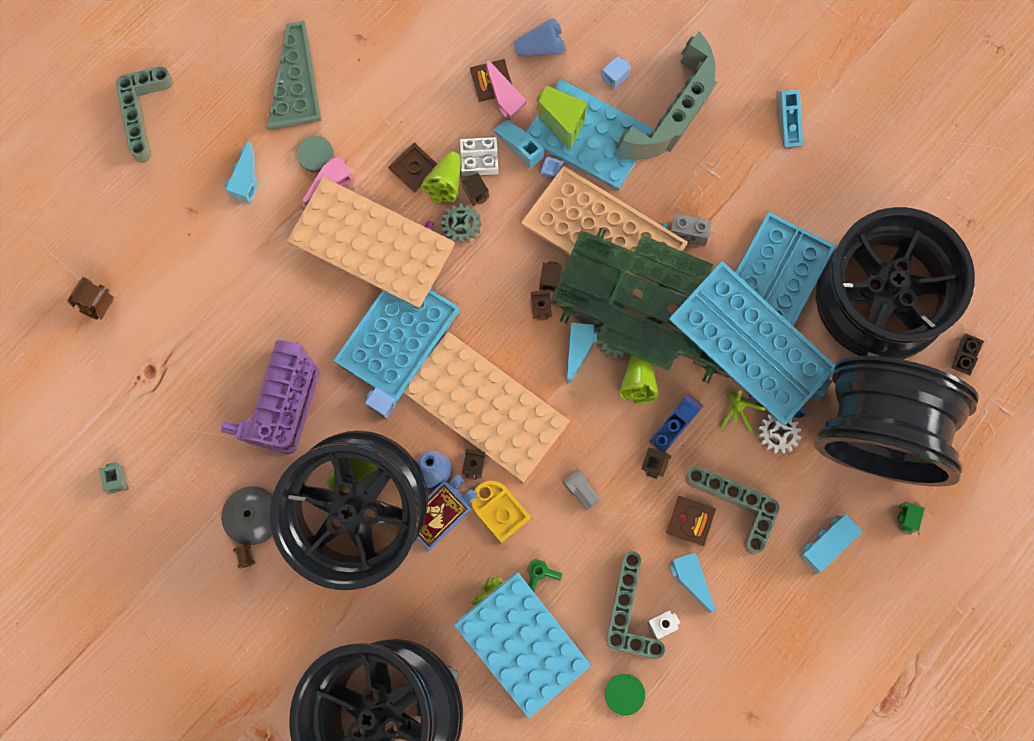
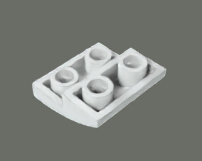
[460,137,499,176]

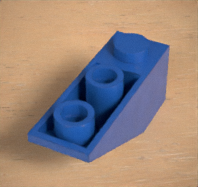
[649,394,704,452]

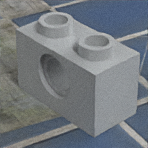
[671,213,712,246]

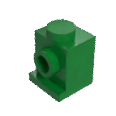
[897,502,925,535]

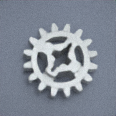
[758,414,801,455]

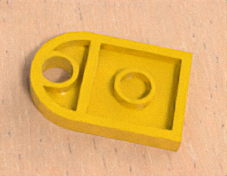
[472,481,531,544]

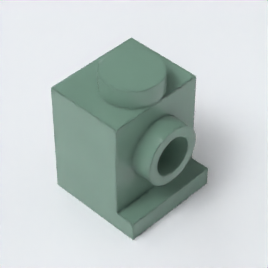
[99,462,129,494]

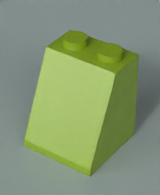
[537,85,587,149]

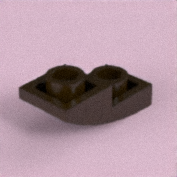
[952,333,984,376]

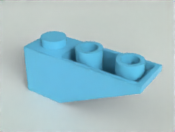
[493,119,544,169]
[225,141,257,203]

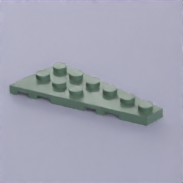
[266,21,322,130]

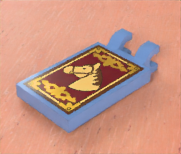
[417,475,478,551]

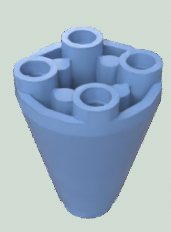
[514,18,566,56]
[415,450,452,488]

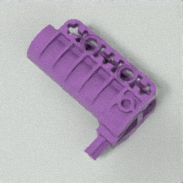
[221,340,319,454]

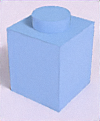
[602,56,631,90]
[365,388,397,419]

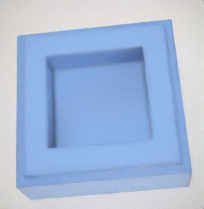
[540,156,564,179]

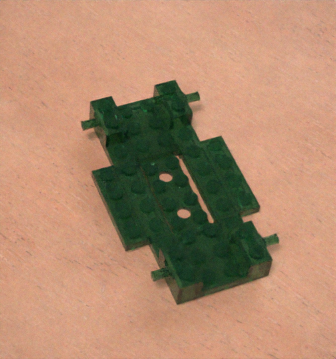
[551,228,730,384]

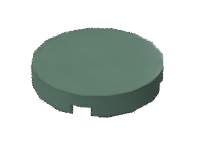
[297,136,334,172]

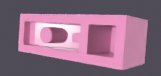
[486,61,527,119]
[303,156,354,206]

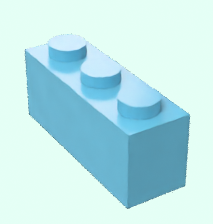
[800,514,863,574]

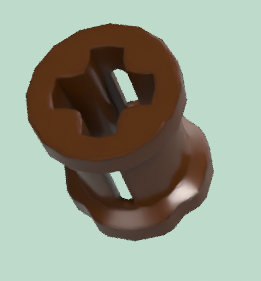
[233,544,256,569]

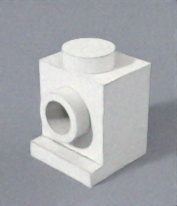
[647,610,680,640]

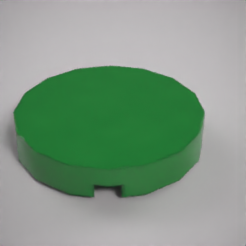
[605,674,645,715]

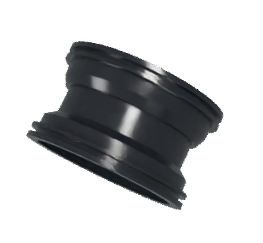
[816,207,975,360]
[814,356,979,487]
[270,430,428,590]
[289,639,463,741]

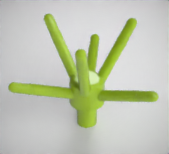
[720,390,766,434]

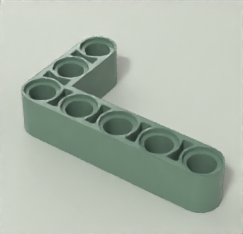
[116,66,173,162]
[686,467,780,555]
[606,551,665,659]

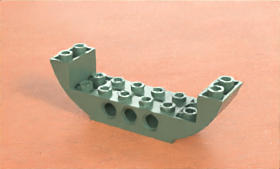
[615,31,717,160]

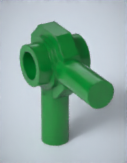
[527,559,562,592]

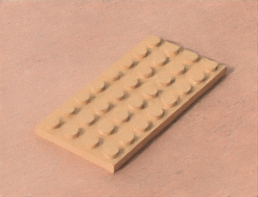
[521,166,688,304]
[287,177,455,309]
[403,332,570,483]

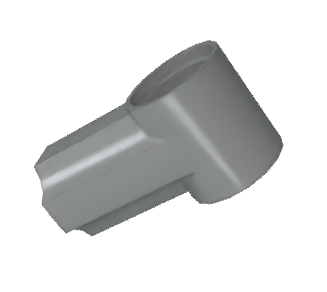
[562,469,600,510]

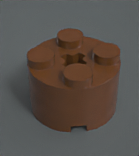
[67,277,114,320]

